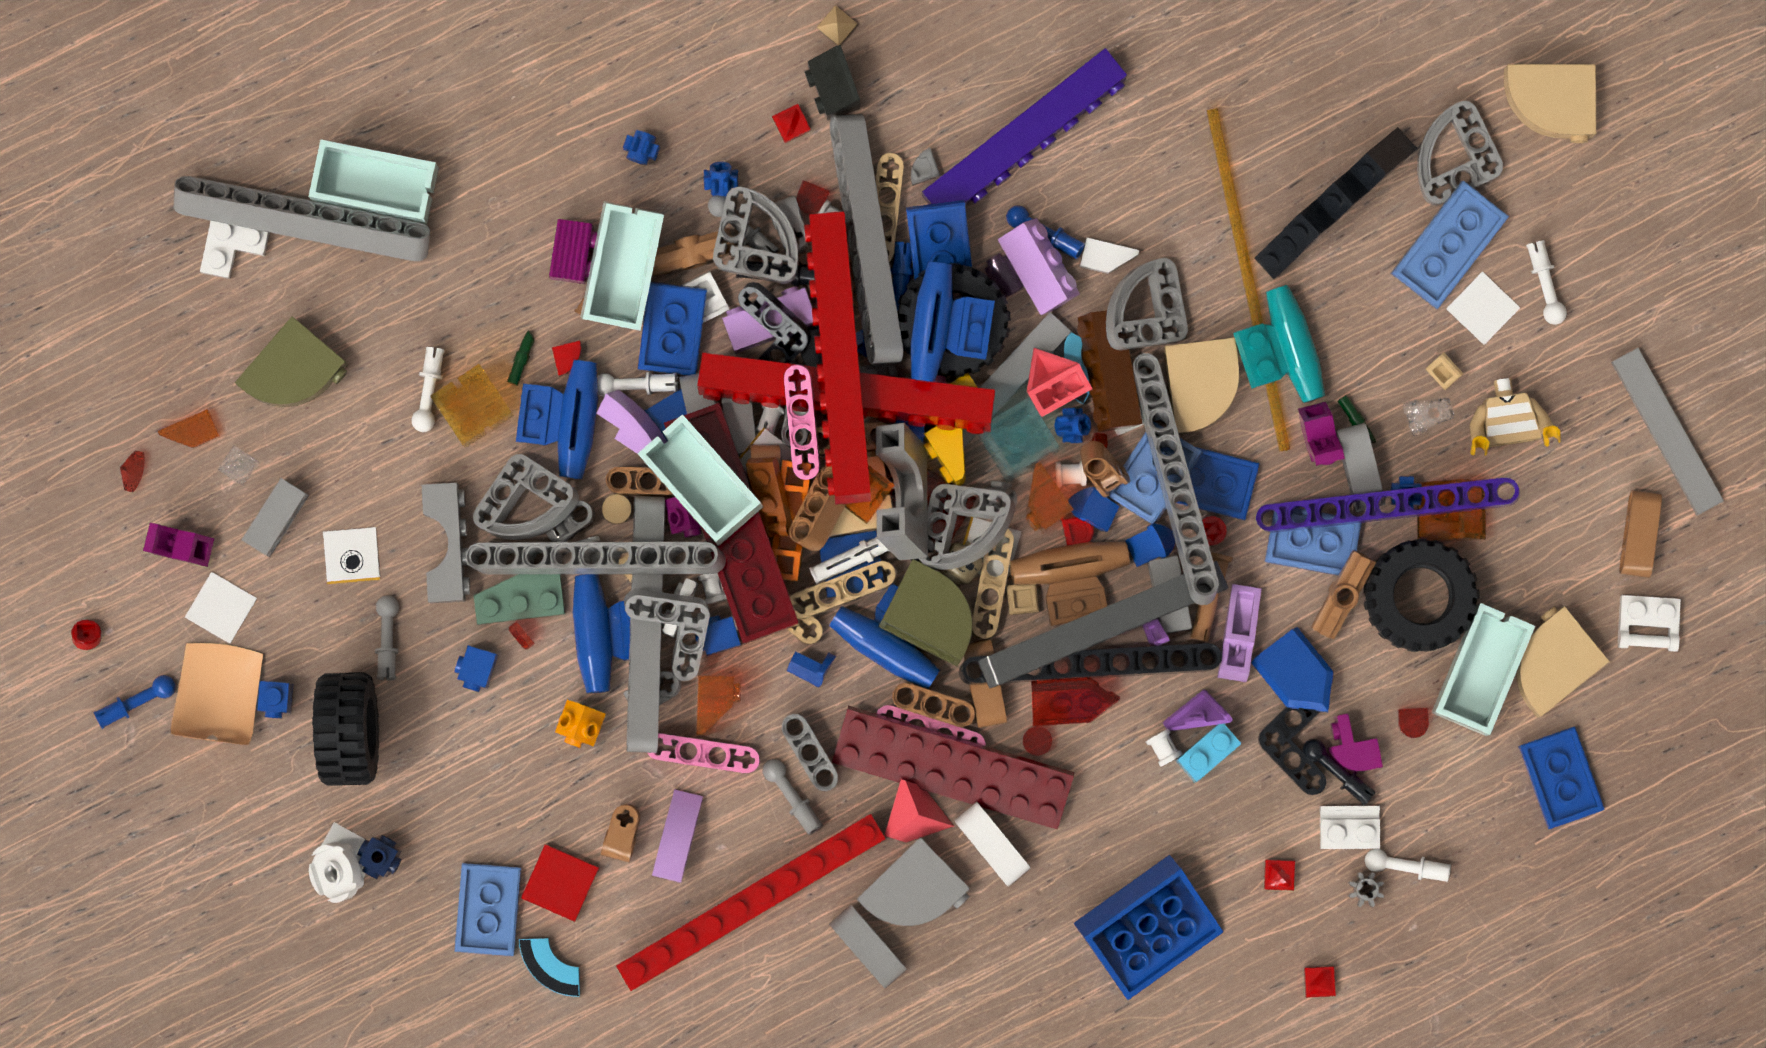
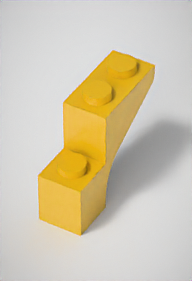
[923,373,977,486]

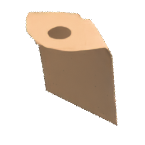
[171,643,263,745]

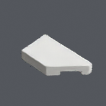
[1080,238,1139,274]

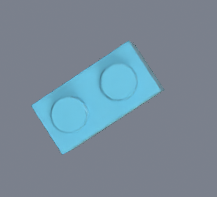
[1175,724,1241,783]

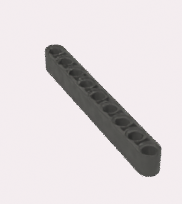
[978,561,1229,689]

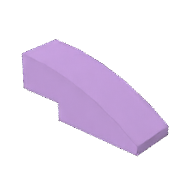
[596,390,667,454]
[1217,584,1261,682]
[652,789,703,882]

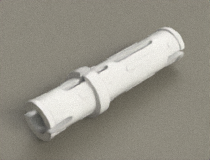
[809,537,889,584]

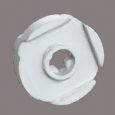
[309,842,364,903]

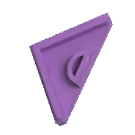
[1142,619,1170,646]
[1162,689,1233,731]

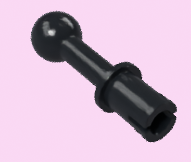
[1302,739,1376,806]

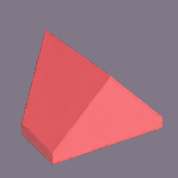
[1027,348,1092,417]
[884,779,954,843]

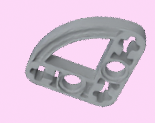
[1417,101,1503,206]
[713,187,799,284]
[1106,258,1188,350]
[473,454,579,540]
[919,484,1015,570]

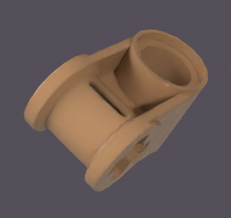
[1080,441,1131,498]
[601,804,640,863]

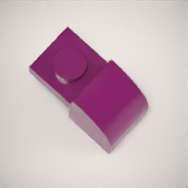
[1298,402,1345,466]
[143,522,214,567]
[1328,714,1383,772]

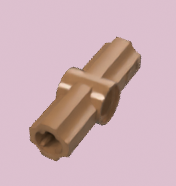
[652,228,735,277]
[1311,550,1376,639]

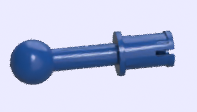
[1006,205,1085,259]
[93,675,176,729]

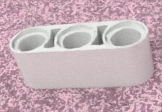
[954,802,1031,887]

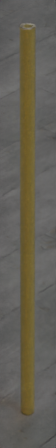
[1206,108,1291,452]

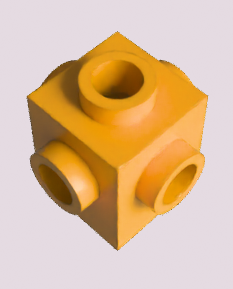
[555,699,606,748]

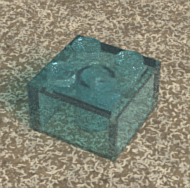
[977,398,1060,483]

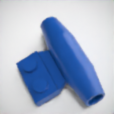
[911,261,995,382]
[516,360,598,479]
[572,574,630,694]
[829,583,940,689]

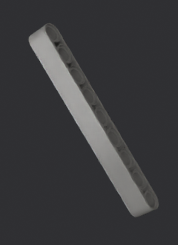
[830,114,903,364]
[173,176,430,261]
[1133,353,1219,605]
[626,495,665,753]
[466,542,726,575]

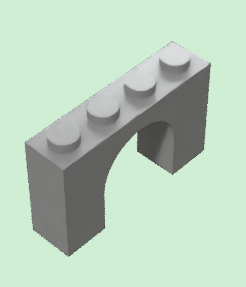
[876,423,928,561]

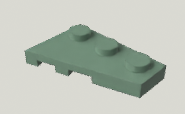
[474,574,565,625]

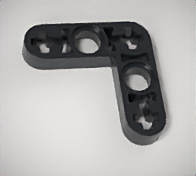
[738,282,811,364]
[1258,707,1326,795]

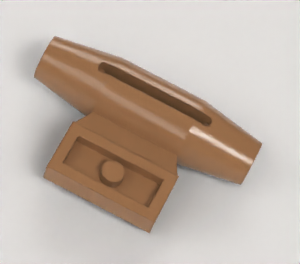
[1010,542,1130,626]

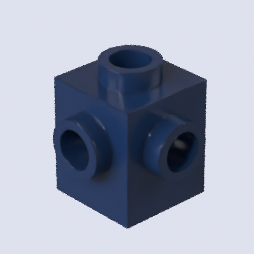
[357,835,402,879]

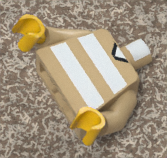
[1470,378,1561,456]

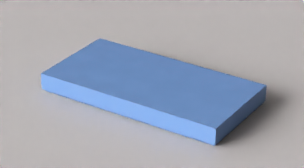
[1391,181,1509,309]

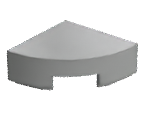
[911,148,940,186]

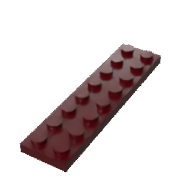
[664,403,799,645]
[832,705,1075,830]

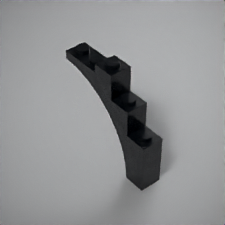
[1254,127,1418,279]

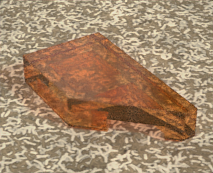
[157,409,220,449]

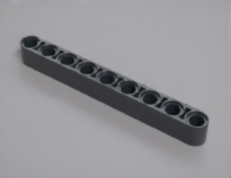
[959,643,1222,685]

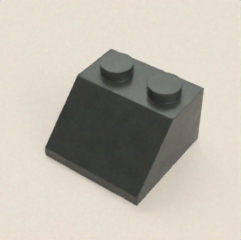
[804,45,860,121]

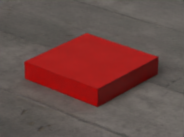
[521,844,599,922]

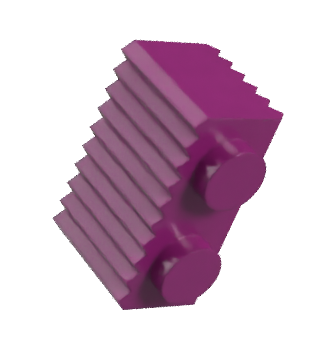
[549,219,597,284]

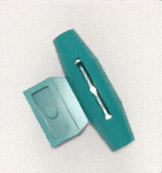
[1233,285,1325,403]

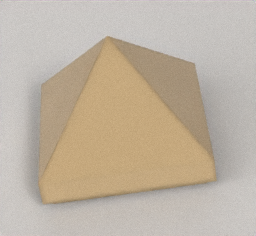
[817,5,858,45]
[1426,352,1463,390]

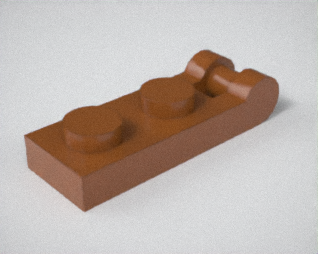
[746,457,792,537]

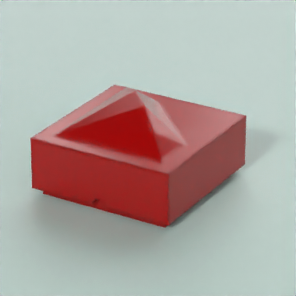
[772,104,811,143]
[1264,860,1295,891]
[1304,966,1336,998]

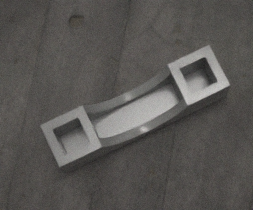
[421,483,470,604]

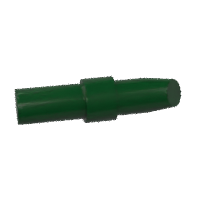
[507,330,534,386]
[1337,395,1376,443]

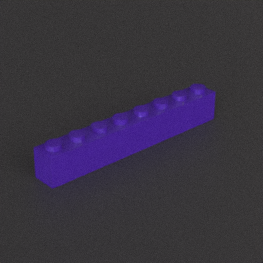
[922,48,1127,206]

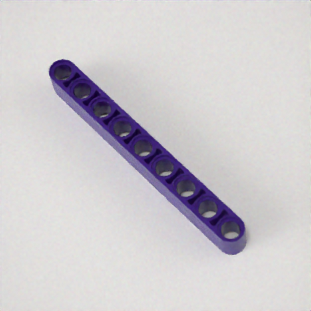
[1256,478,1520,533]

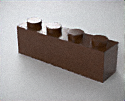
[1077,310,1143,432]

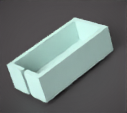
[308,140,439,224]
[580,201,664,331]
[638,414,763,546]
[1431,603,1535,736]

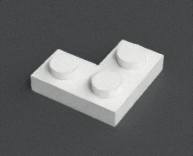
[200,221,270,279]

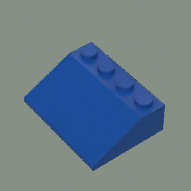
[1074,855,1223,1000]

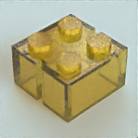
[430,364,514,448]

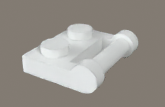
[1618,595,1681,652]

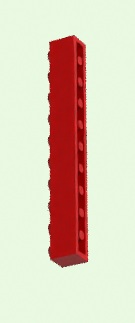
[804,211,871,505]
[697,353,995,434]
[616,814,886,991]

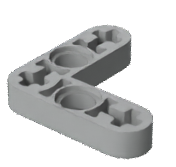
[624,589,710,681]

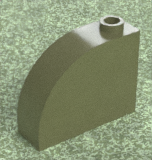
[235,316,349,407]
[879,559,972,667]

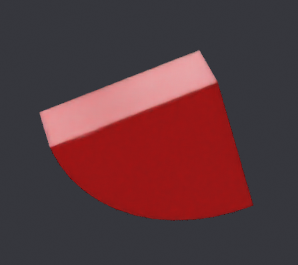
[552,340,581,377]

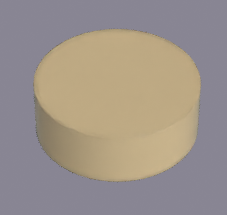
[602,494,632,524]

